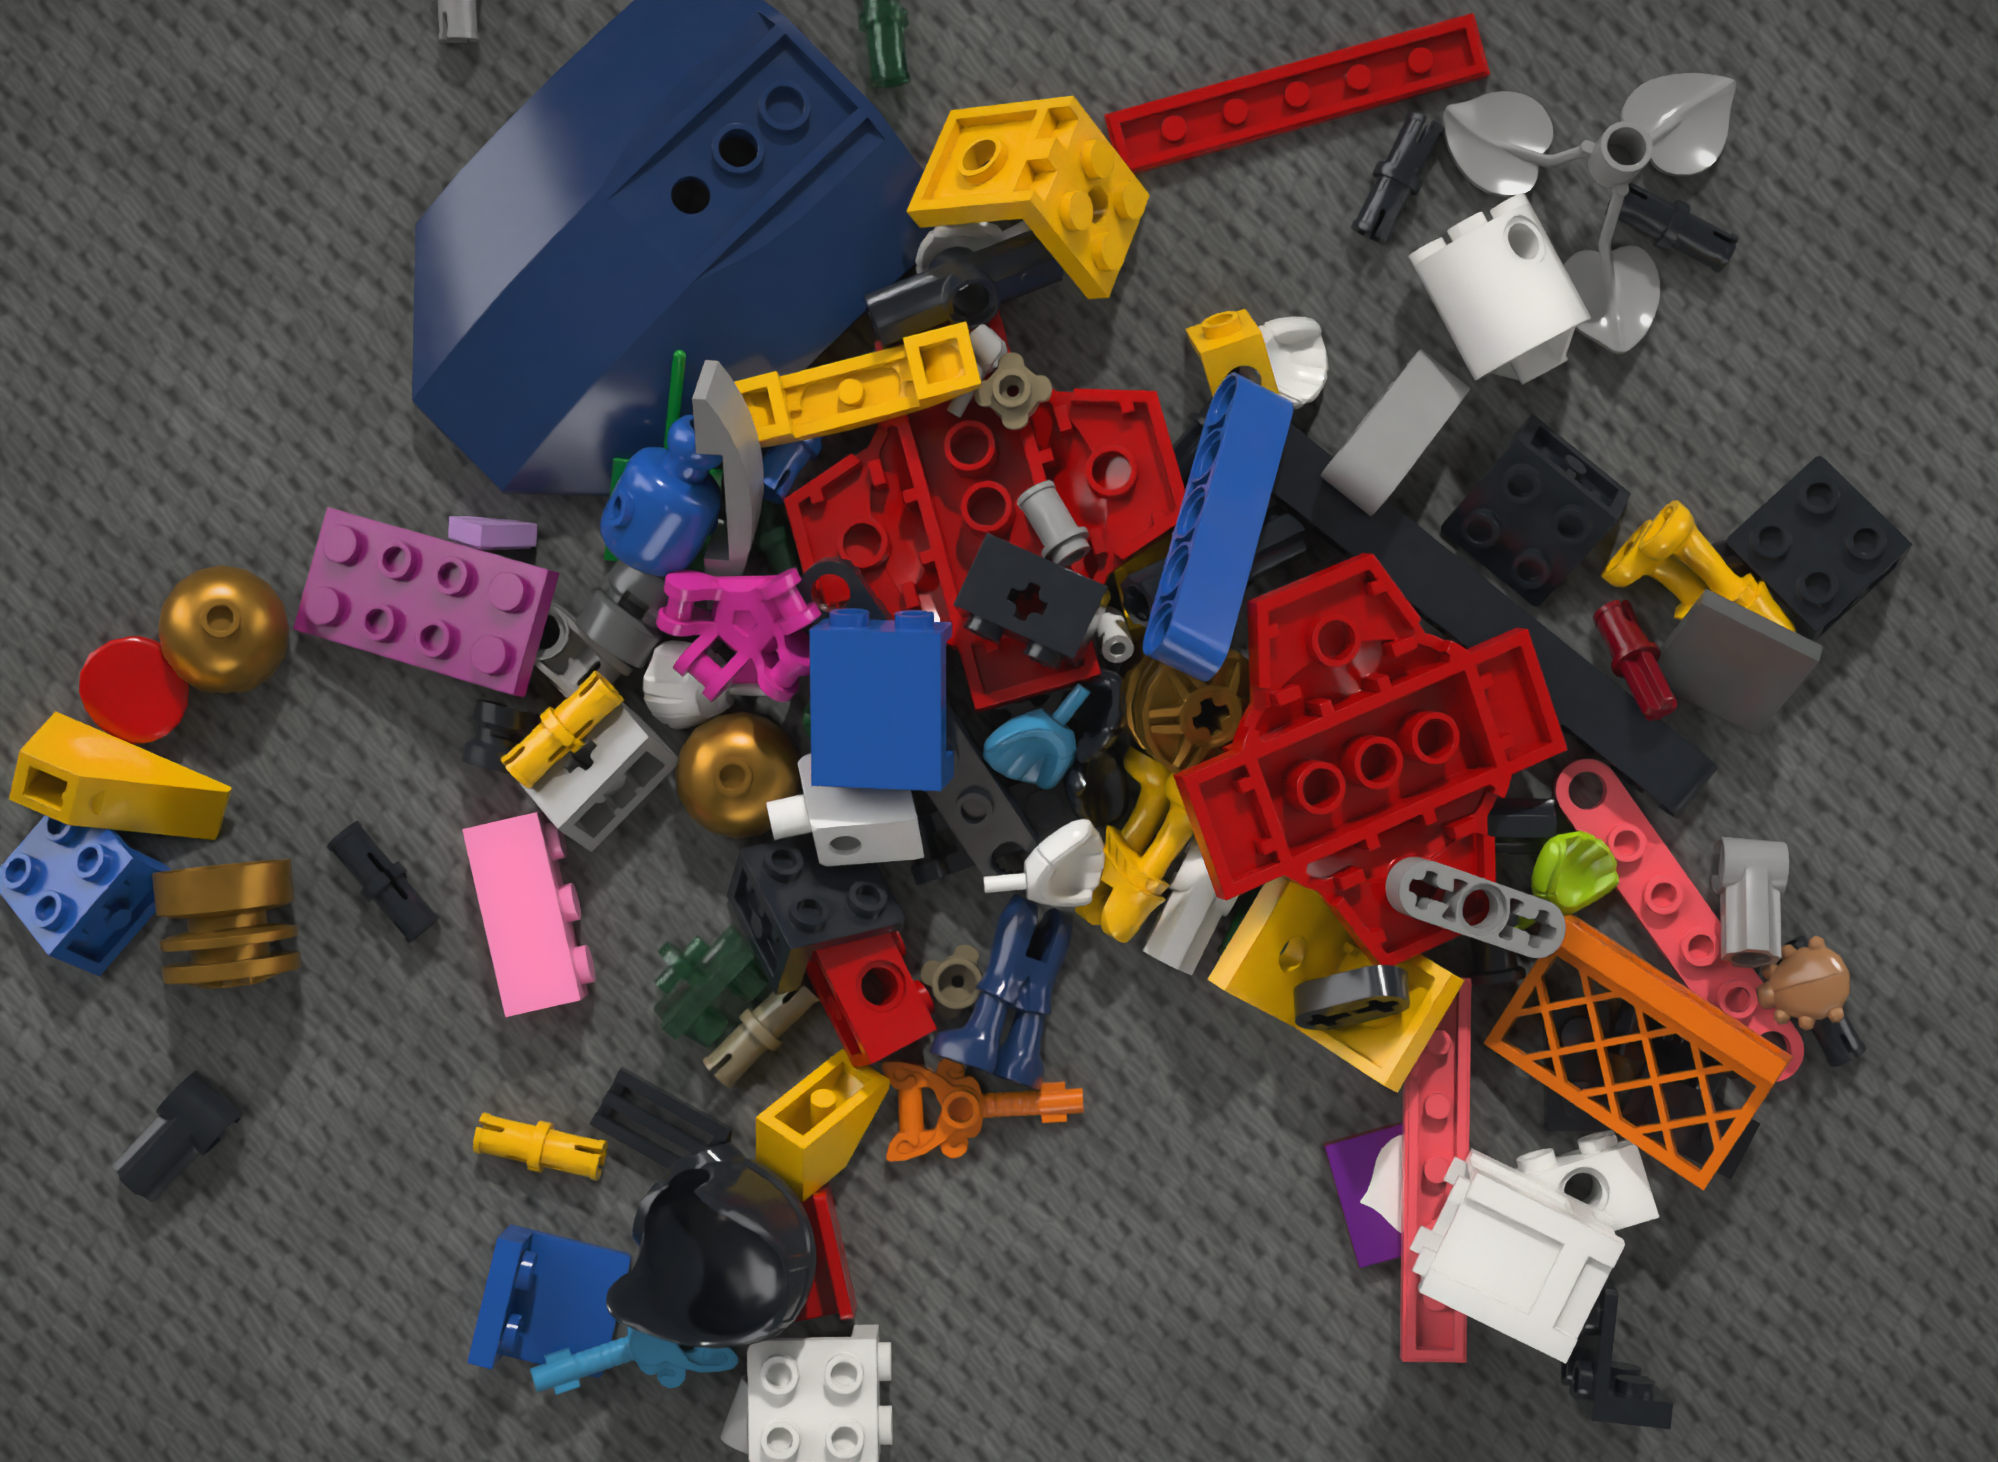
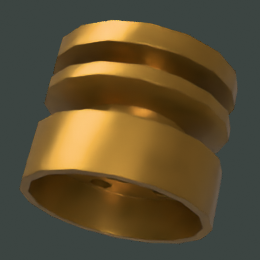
[1119,641,1250,774]
[152,859,302,989]

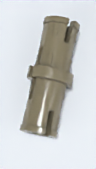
[702,979,820,1089]

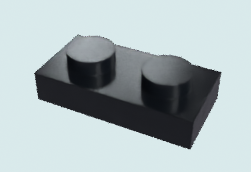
[1543,1001,1611,1131]

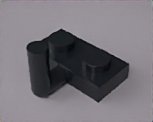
[1620,1059,1761,1180]

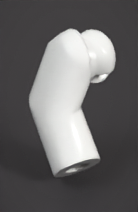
[1092,606,1134,663]

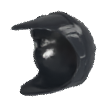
[606,1142,817,1349]

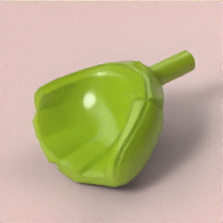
[1514,830,1619,931]

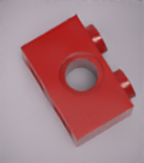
[805,931,937,1068]

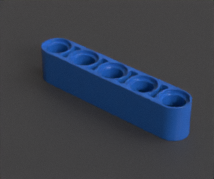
[1142,372,1293,682]

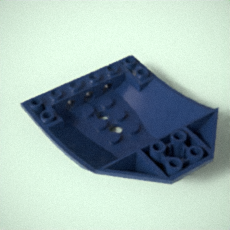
[412,0,936,496]

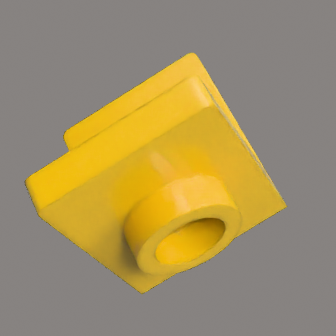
[1185,309,1280,398]

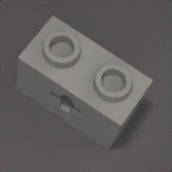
[519,702,679,852]

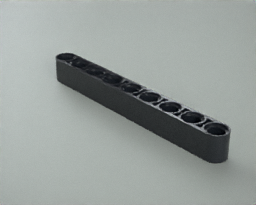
[1270,423,1718,819]

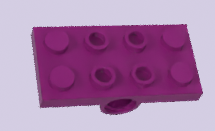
[293,507,560,697]

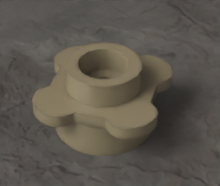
[974,352,1052,430]
[921,944,983,1019]

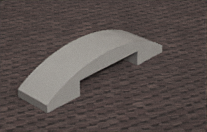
[692,360,764,609]

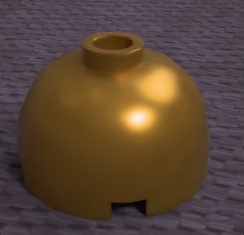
[158,565,290,694]
[675,712,802,839]

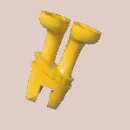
[1601,500,1796,633]
[1075,745,1194,943]

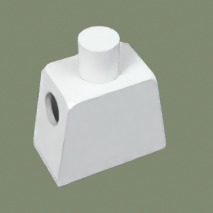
[766,754,924,866]

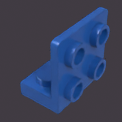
[0,815,171,977]
[467,1224,632,1378]

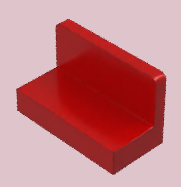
[794,1182,857,1322]

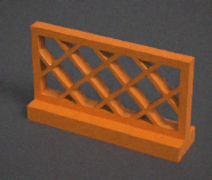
[1483,914,1793,1191]

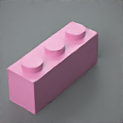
[462,811,596,1017]

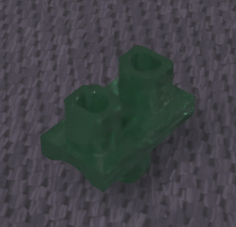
[653,925,769,1047]

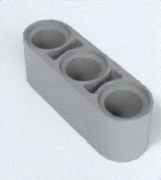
[1320,348,1470,516]

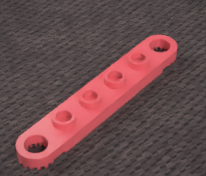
[1552,758,1804,1082]

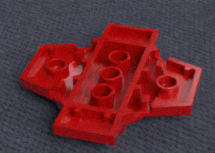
[784,309,1185,713]
[1173,553,1568,966]

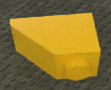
[756,1049,890,1202]

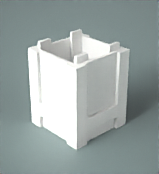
[1410,1148,1625,1364]

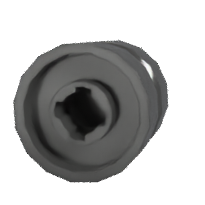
[576,560,669,668]

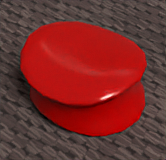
[79,636,189,744]

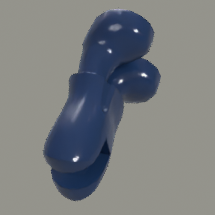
[929,894,1073,1090]

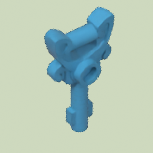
[530,1326,739,1395]

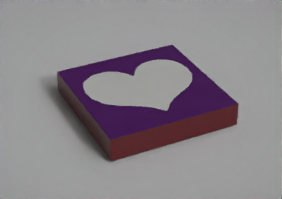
[1323,1121,1403,1268]

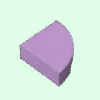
[448,516,537,550]

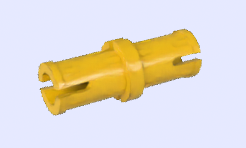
[501,671,624,789]
[473,1112,608,1181]

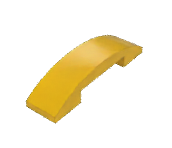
[734,322,983,448]

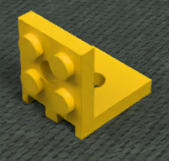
[906,96,1150,299]
[1207,876,1464,1093]

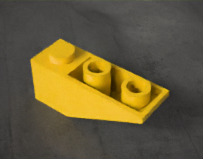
[9,711,232,840]

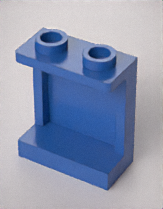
[809,608,954,791]

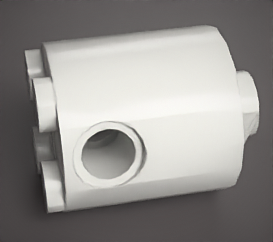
[1408,192,1591,385]

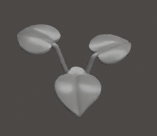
[1443,73,1736,354]

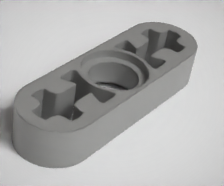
[1385,857,1566,958]

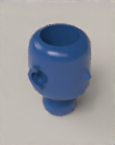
[600,415,723,577]

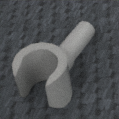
[947,324,1007,418]

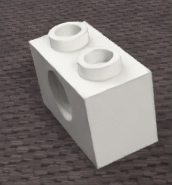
[1516,1130,1659,1231]

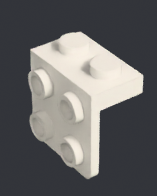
[747,1325,893,1462]

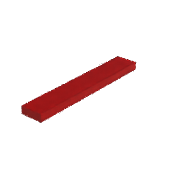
[1104,13,1490,175]

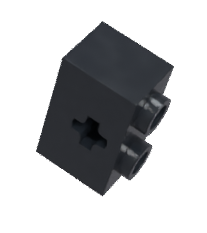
[953,533,1111,671]

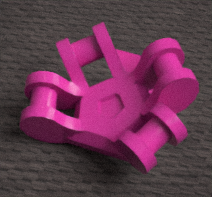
[656,568,821,702]

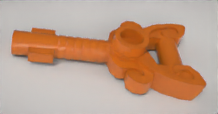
[881,1058,1084,1162]

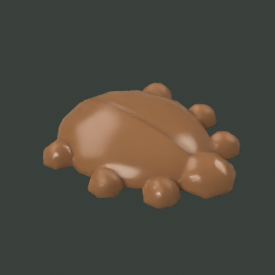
[1756,935,1850,1031]

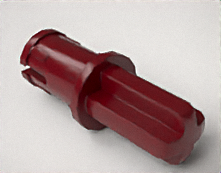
[1592,600,1677,721]

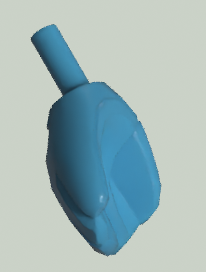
[983,683,1091,790]

